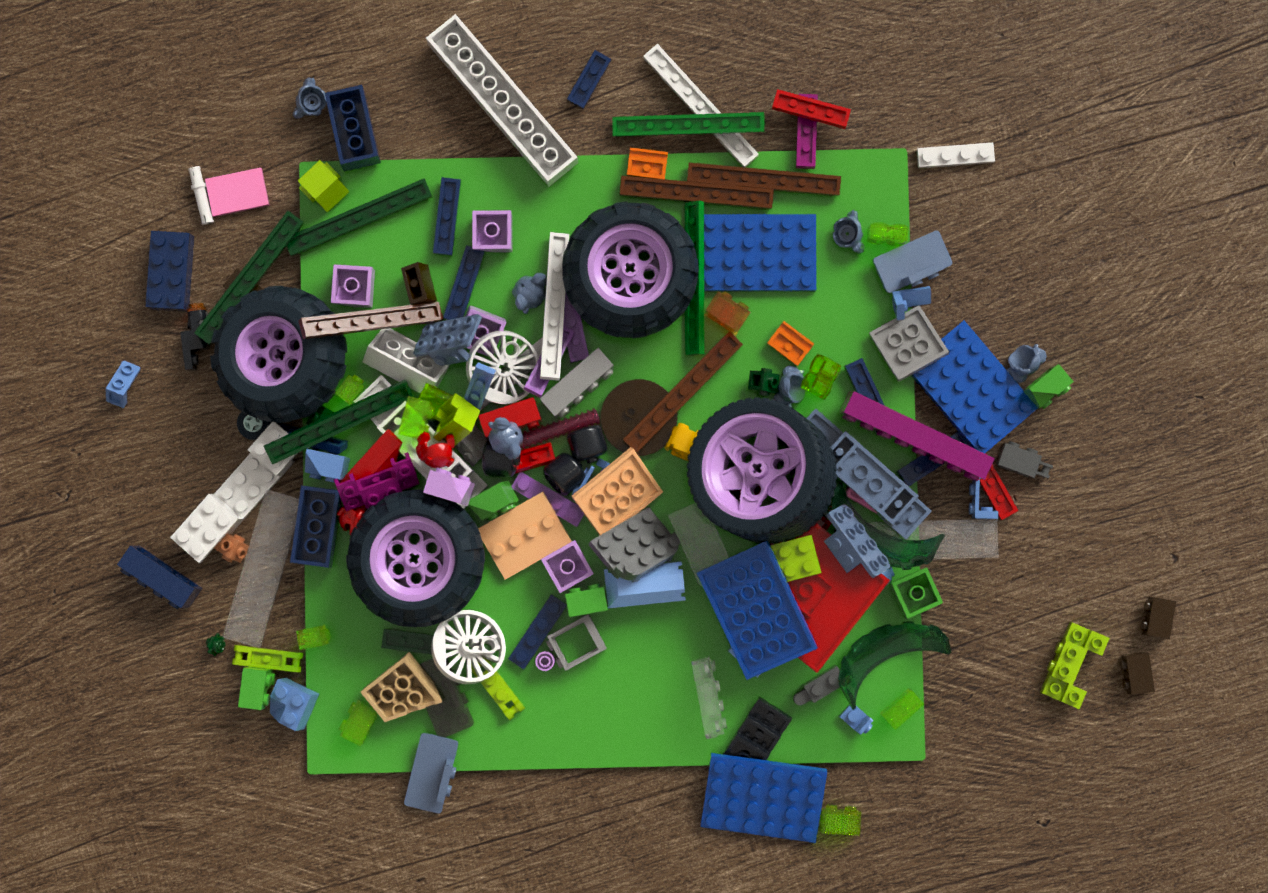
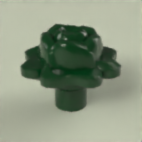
[206,633,226,656]

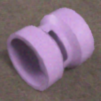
[535,651,555,671]

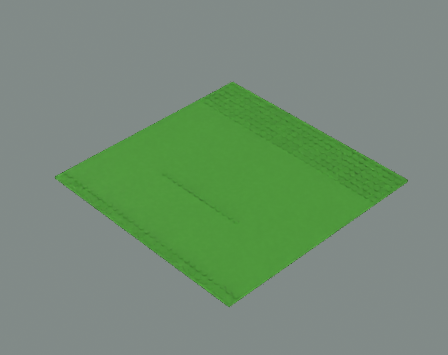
[299,148,926,774]

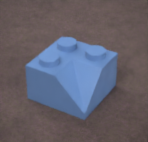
[305,449,350,483]
[270,678,319,731]

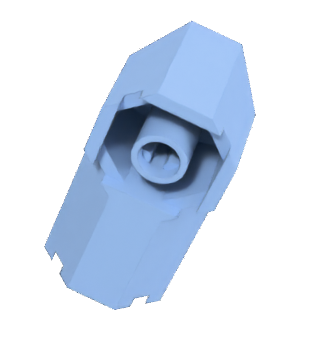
[604,561,686,608]

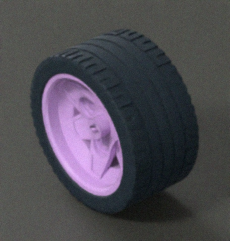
[687,398,837,544]

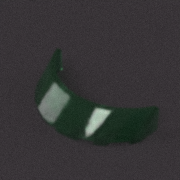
[827,483,945,570]
[838,621,952,710]

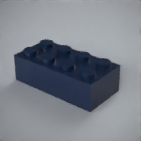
[325,85,381,172]
[146,231,194,312]
[290,485,342,568]
[117,545,203,609]

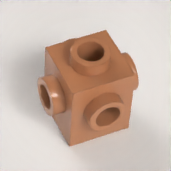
[214,534,250,563]

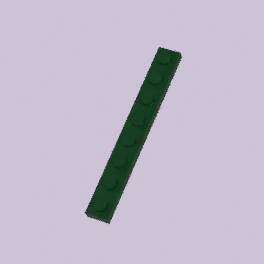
[287,178,432,257]
[194,211,304,345]
[264,380,414,465]

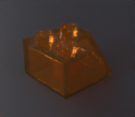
[704,291,751,336]

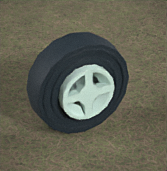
[237,411,272,440]

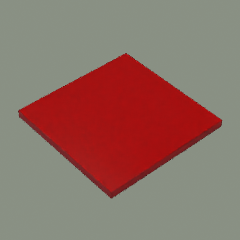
[770,524,890,673]

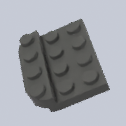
[589,507,680,583]

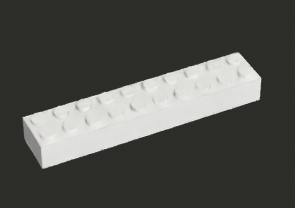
[426,14,578,187]

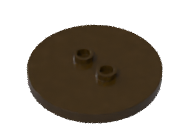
[601,379,677,456]

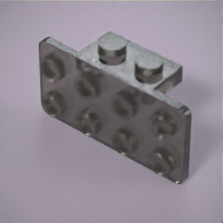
[420,658,474,737]

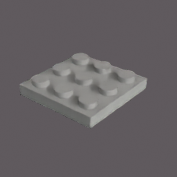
[869,305,949,382]

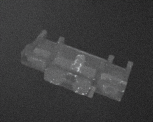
[691,656,727,739]

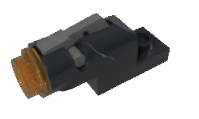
[180,303,210,371]

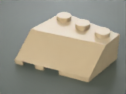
[361,652,442,722]

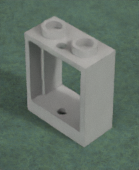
[546,614,607,671]

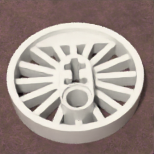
[466,331,539,404]
[431,610,506,684]

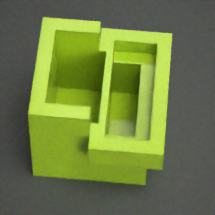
[298,160,349,212]
[433,393,480,446]

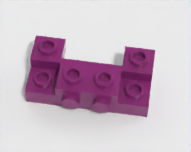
[334,452,419,511]

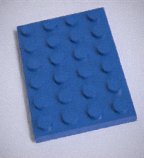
[704,214,817,291]
[911,321,1038,454]
[697,541,818,680]
[701,753,827,843]

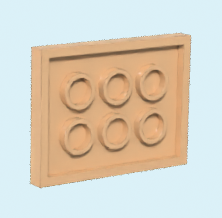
[571,447,663,536]
[478,491,572,580]

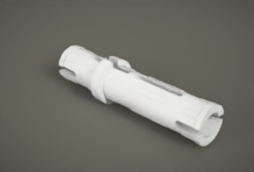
[188,166,214,225]

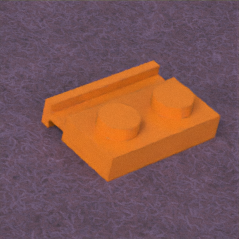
[627,147,668,179]
[767,321,814,366]

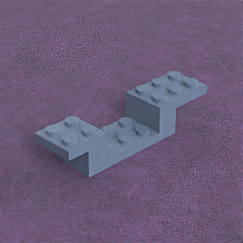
[807,408,931,540]

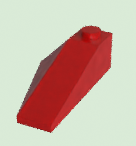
[340,429,403,483]

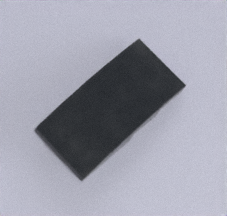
[723,697,792,760]

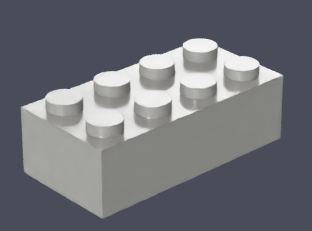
[540,348,614,419]

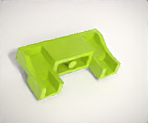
[1040,622,1110,709]

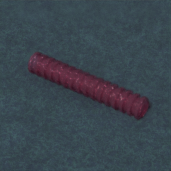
[520,408,600,449]

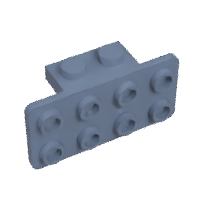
[873,231,952,293]
[413,314,482,366]
[824,504,890,578]
[404,733,459,813]

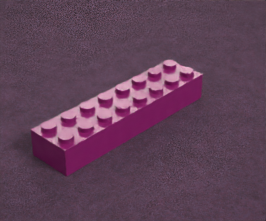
[839,391,995,481]

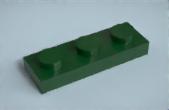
[381,629,434,655]

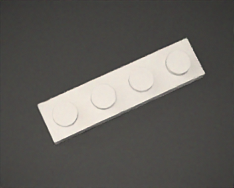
[917,143,995,168]

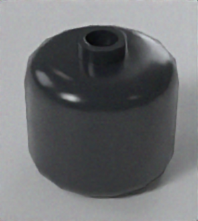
[566,425,608,464]
[482,440,520,477]
[543,453,585,496]

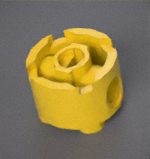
[664,423,698,461]

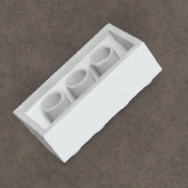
[363,328,450,398]

